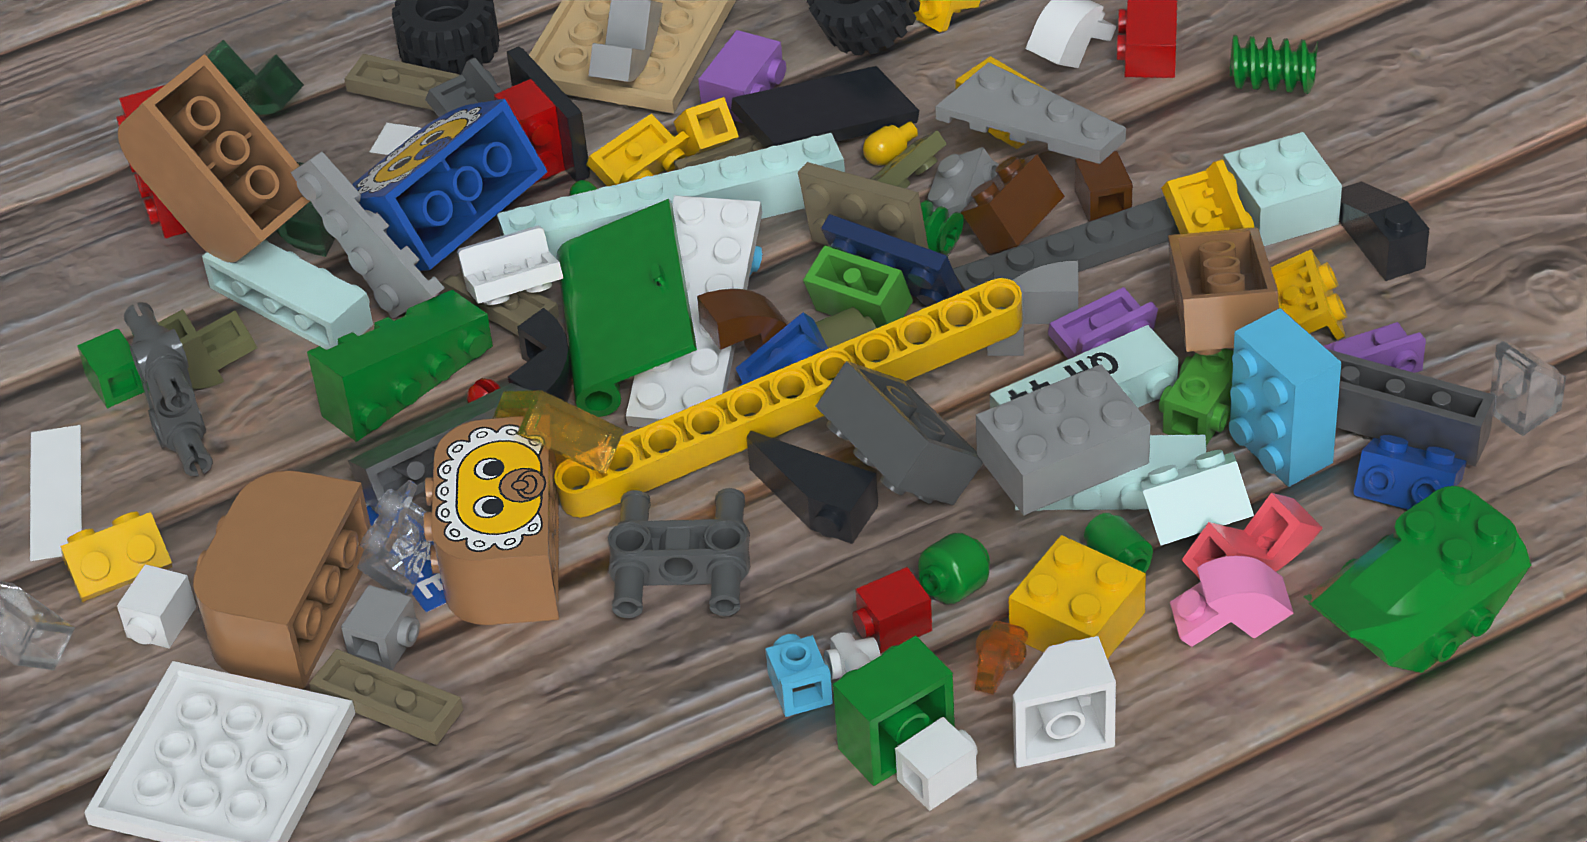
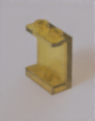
[492,390,624,473]

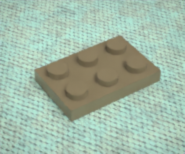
[798,162,928,249]

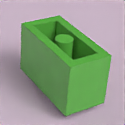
[803,245,913,328]

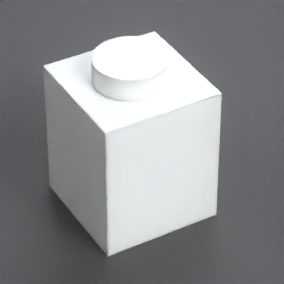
[117,564,196,649]
[895,717,978,811]

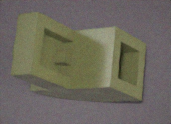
[158,309,257,389]

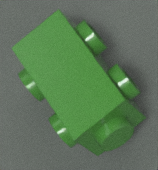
[1159,348,1234,446]

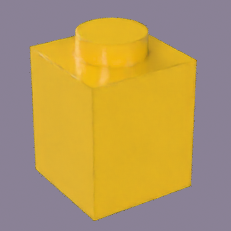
[673,97,739,157]

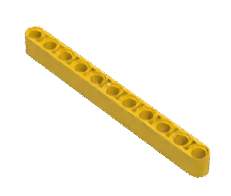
[554,278,1023,518]

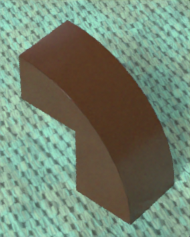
[697,289,789,355]

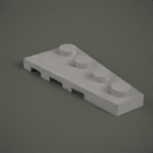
[935,62,1126,164]
[290,152,445,319]

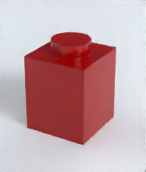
[852,567,933,653]

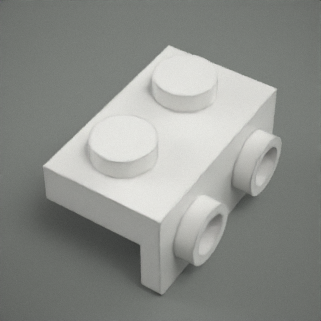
[457,226,563,305]

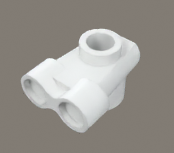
[824,632,881,680]

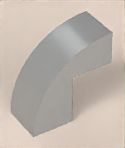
[589,0,663,82]
[987,260,1078,356]

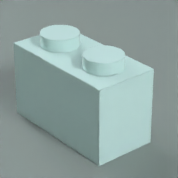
[1141,450,1254,545]

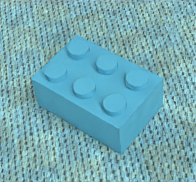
[1229,308,1341,487]

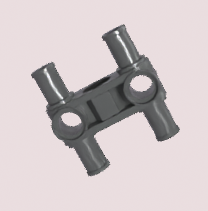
[124,302,213,476]
[608,488,751,618]

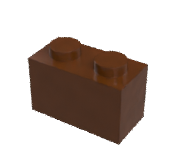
[961,154,1065,254]

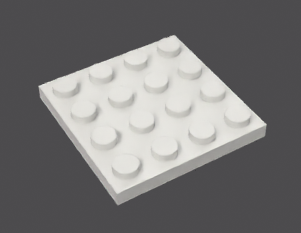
[84,661,355,842]

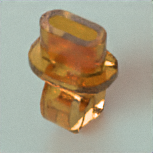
[975,621,1028,695]

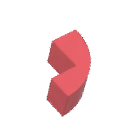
[1182,493,1323,580]

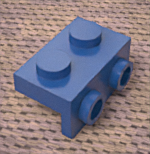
[735,312,828,387]
[1353,435,1467,510]

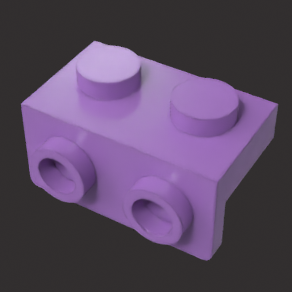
[1048,287,1158,359]

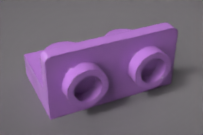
[1324,322,1426,373]

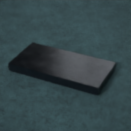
[731,66,920,148]

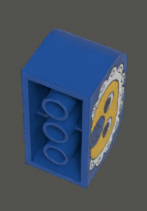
[352,99,548,271]

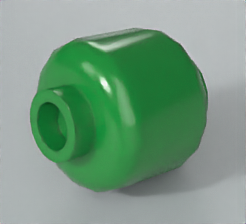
[918,533,990,604]

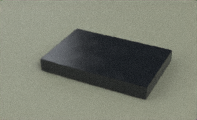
[507,46,590,182]

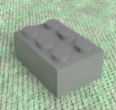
[976,364,1150,516]

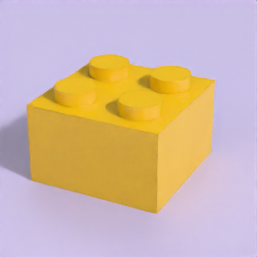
[1009,535,1146,660]

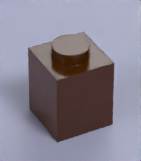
[1075,151,1133,222]

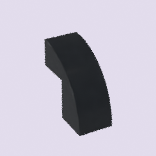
[508,308,573,425]

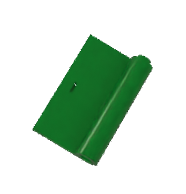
[556,198,697,417]

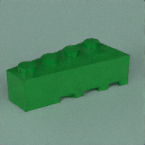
[307,290,493,442]

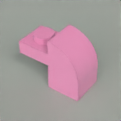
[1170,556,1294,647]

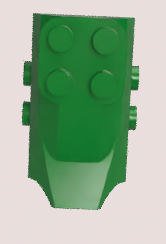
[1303,486,1531,673]

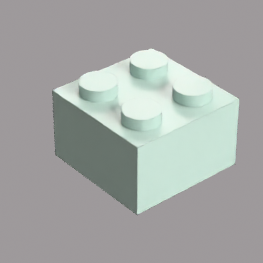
[1223,132,1342,246]

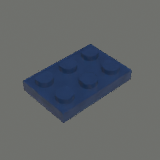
[821,214,963,307]

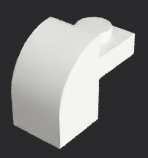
[1025,0,1117,68]

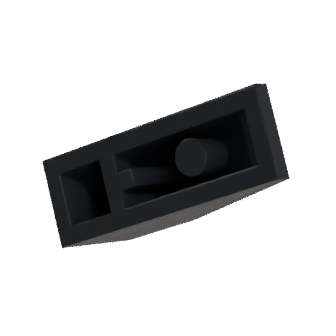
[1339,181,1430,281]
[746,431,878,544]

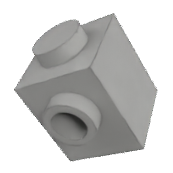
[341,585,420,670]

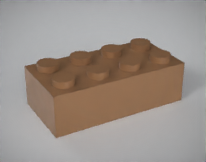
[1168,227,1279,355]

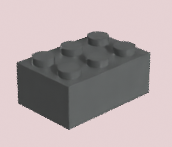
[815,361,983,505]

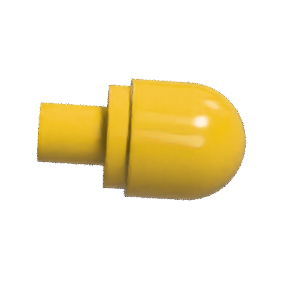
[863,122,918,166]

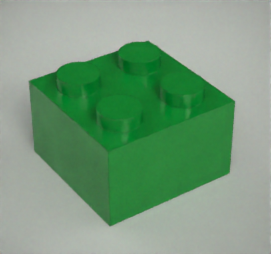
[833,635,955,786]

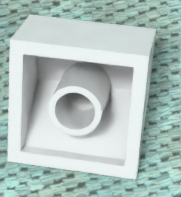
[1013,636,1116,768]

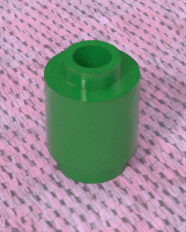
[1084,513,1153,573]

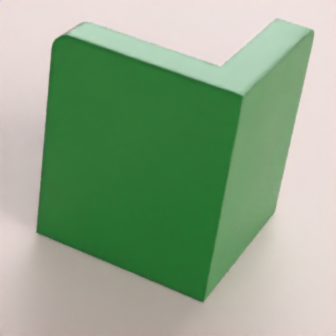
[77,329,144,409]

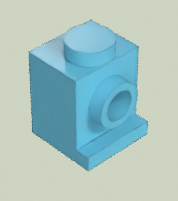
[765,634,833,717]

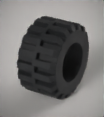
[392,0,500,75]
[807,0,920,55]

